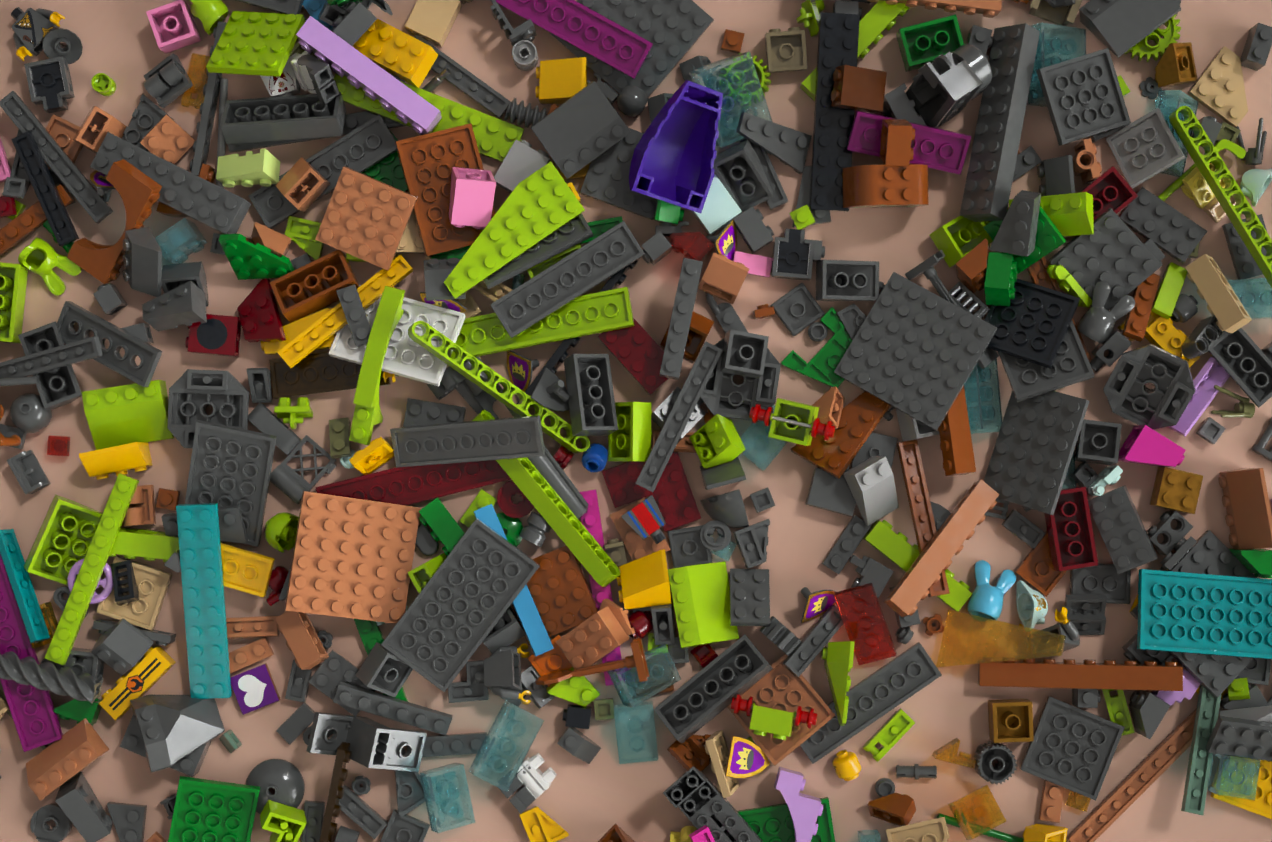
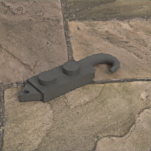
[706,293,748,333]

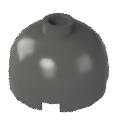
[10,393,52,433]

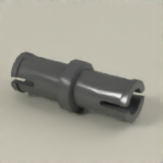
[896,764,937,780]

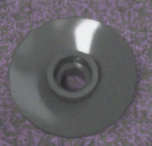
[42,28,83,64]

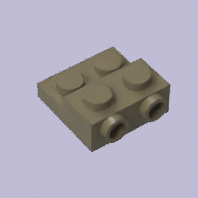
[765,27,808,73]

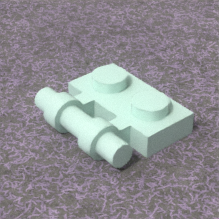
[1087,465,1123,496]

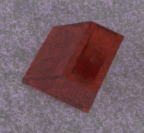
[669,232,714,261]

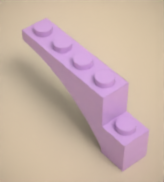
[774,767,823,842]

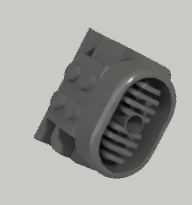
[906,44,992,128]

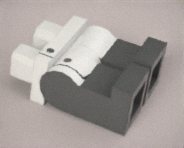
[289,51,340,105]
[496,753,557,814]

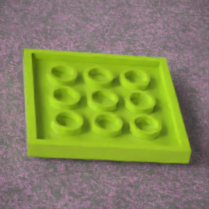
[206,11,306,77]

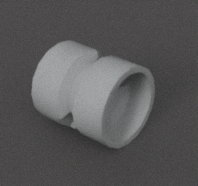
[512,40,539,71]

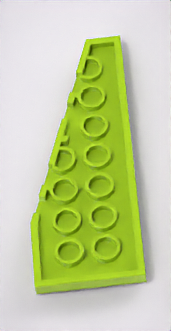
[444,162,585,299]

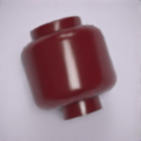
[628,610,653,639]

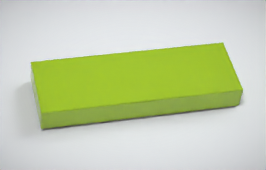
[1151,262,1188,319]

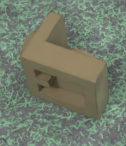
[604,538,627,566]

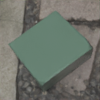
[219,730,242,753]

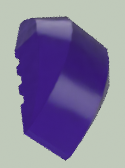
[629,80,723,213]

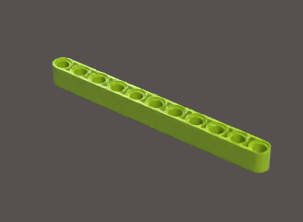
[1169,106,1272,288]
[408,321,590,453]
[471,410,620,587]

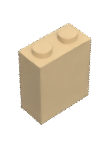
[405,0,462,47]

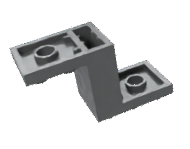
[307,712,427,772]

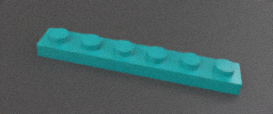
[0,529,50,643]

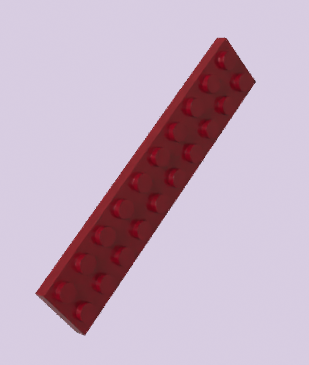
[315,460,511,505]

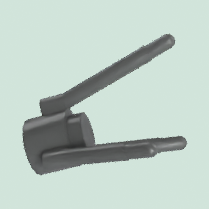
[1235,118,1267,165]

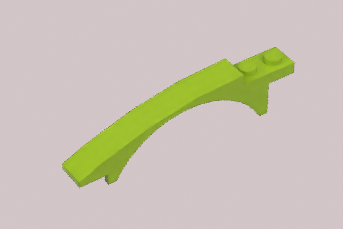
[349,286,405,445]

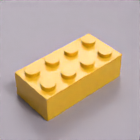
[352,19,438,88]

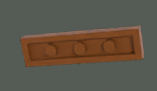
[1122,273,1161,342]

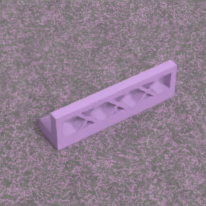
[1169,357,1230,437]

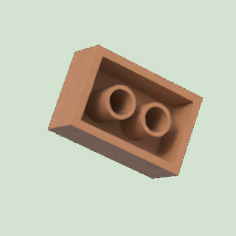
[556,606,629,670]

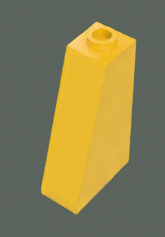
[261,307,337,355]

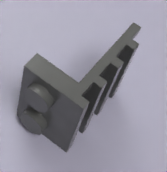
[490,0,537,47]

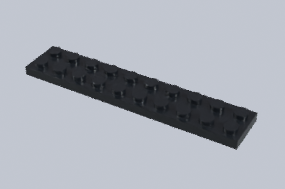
[809,12,860,212]

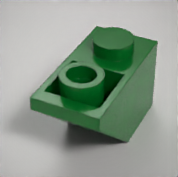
[54,698,102,725]

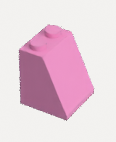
[449,167,496,229]

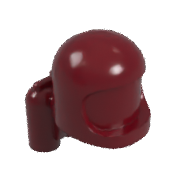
[266,566,289,606]

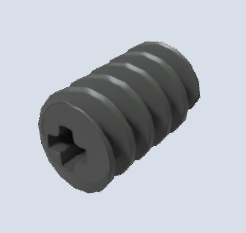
[505,98,547,128]

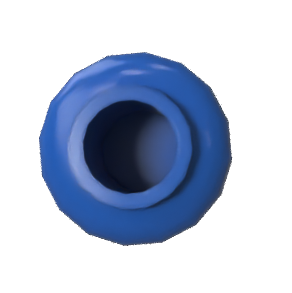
[581,443,608,472]

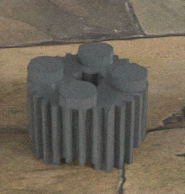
[973,742,1017,785]

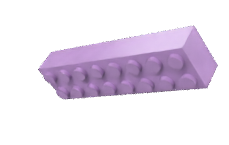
[296,16,442,135]

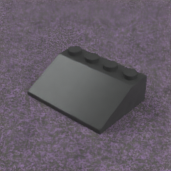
[1079,0,1181,58]
[531,81,631,179]

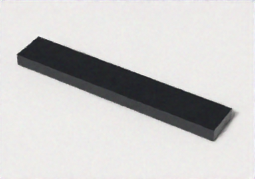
[11,131,79,247]

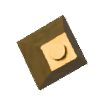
[1155,42,1198,87]

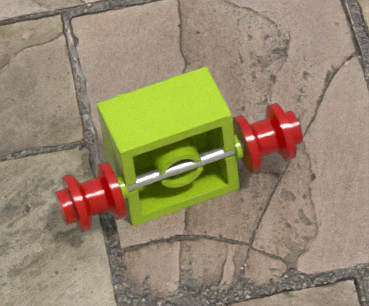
[749,398,835,446]
[731,694,817,740]

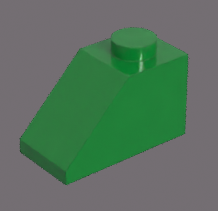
[655,200,684,225]

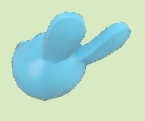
[967,560,1016,622]

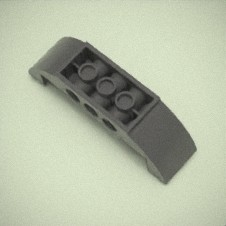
[663,766,763,842]

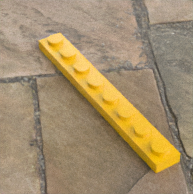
[277,255,413,368]

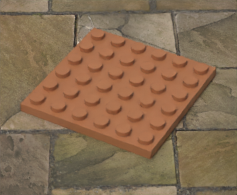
[285,491,421,624]

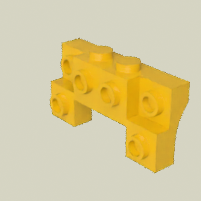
[1117,311,1200,368]

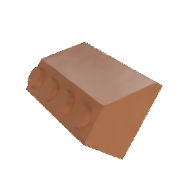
[26,718,109,801]

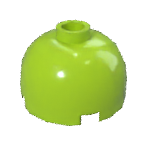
[265,512,299,553]

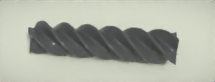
[0,651,104,704]

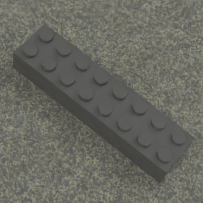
[90,132,251,234]

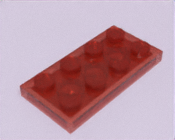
[834,583,897,665]

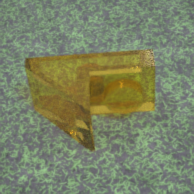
[932,738,976,768]

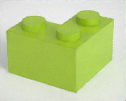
[260,800,307,842]

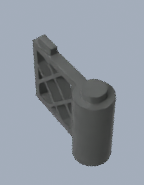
[270,435,337,504]

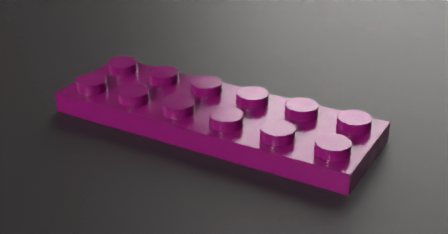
[847,110,971,175]

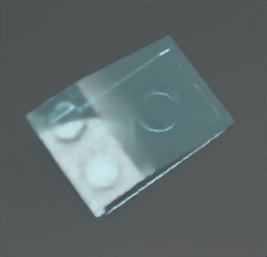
[740,405,787,471]
[608,644,681,708]
[614,701,658,764]

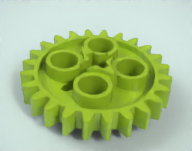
[1124,14,1181,62]

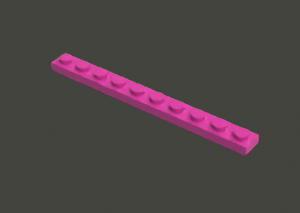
[580,490,625,686]

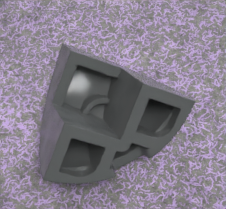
[700,489,749,528]

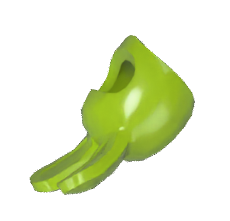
[190,0,229,36]
[18,237,82,296]

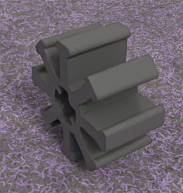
[760,616,801,656]

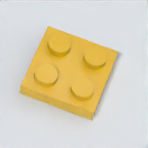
[349,437,394,475]

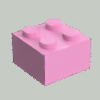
[146,0,201,54]

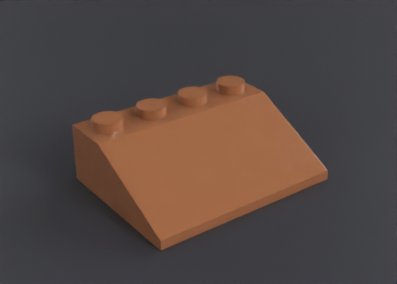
[1218,468,1272,550]

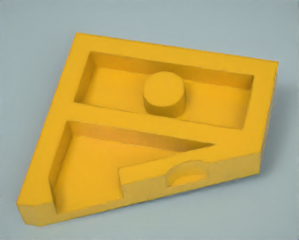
[519,806,569,842]

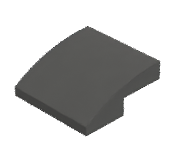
[1065,594,1107,635]

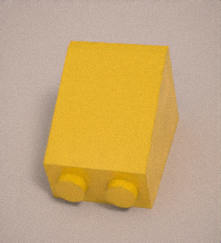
[536,57,587,104]
[617,549,671,610]

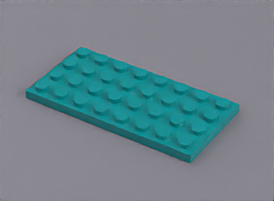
[1137,569,1272,659]

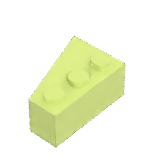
[216,148,280,188]

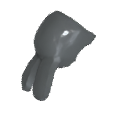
[1077,281,1135,344]

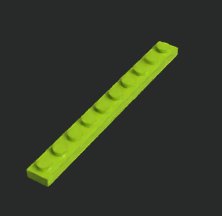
[45,473,139,665]

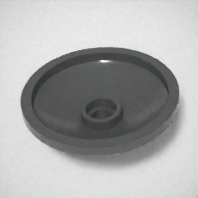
[246,759,305,814]

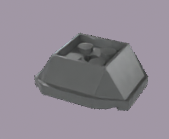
[700,338,781,421]
[1103,343,1196,429]
[167,369,249,448]

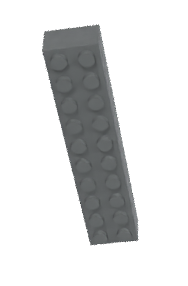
[960,23,1040,222]

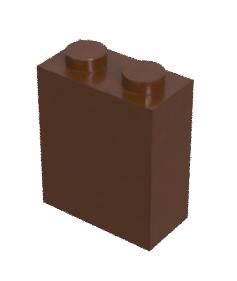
[831,65,887,113]

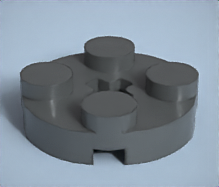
[30,804,72,842]

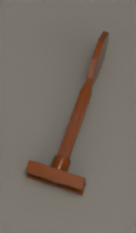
[535,638,650,685]

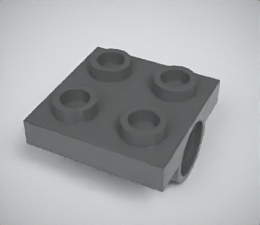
[143,53,193,108]

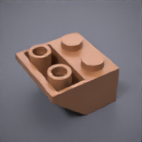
[73,106,127,154]
[275,157,330,212]
[698,253,749,304]

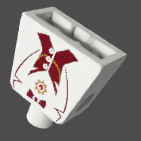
[260,59,300,97]

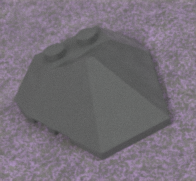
[130,695,225,773]

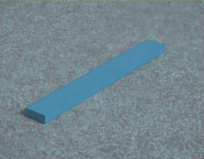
[473,504,554,656]

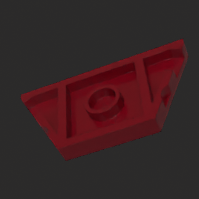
[237,278,286,343]

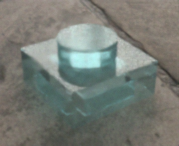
[711,536,737,561]

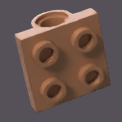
[1072,138,1102,185]
[112,485,156,526]

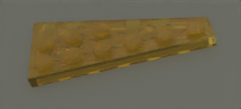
[936,610,1066,667]

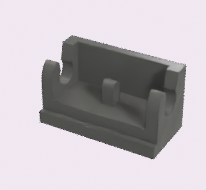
[7,450,51,494]

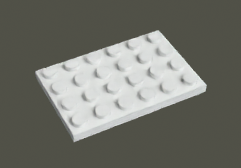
[328,285,466,387]

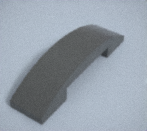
[2,130,31,199]

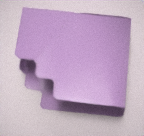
[1151,669,1200,705]

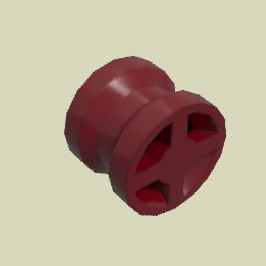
[553,445,574,470]

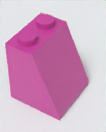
[1118,425,1186,467]

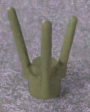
[1211,385,1255,418]

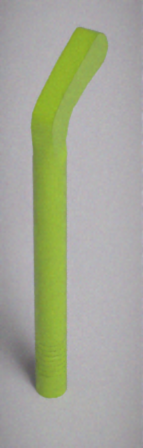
[1158,139,1246,201]

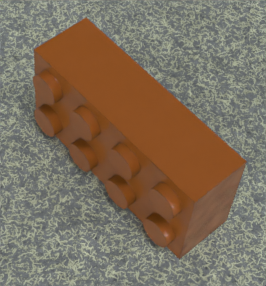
[270,250,360,323]

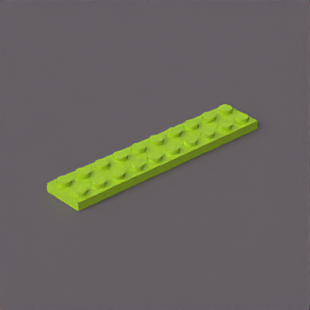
[334,74,524,162]
[450,287,634,359]

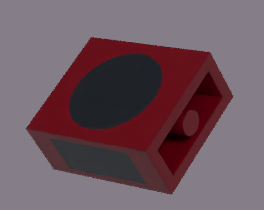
[185,314,242,357]

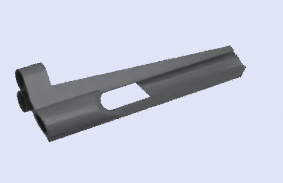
[427,356,588,519]

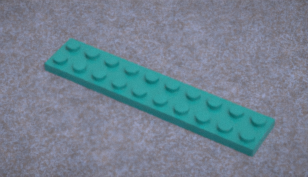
[176,503,232,699]

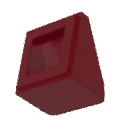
[690,644,718,668]

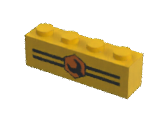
[99,646,176,720]

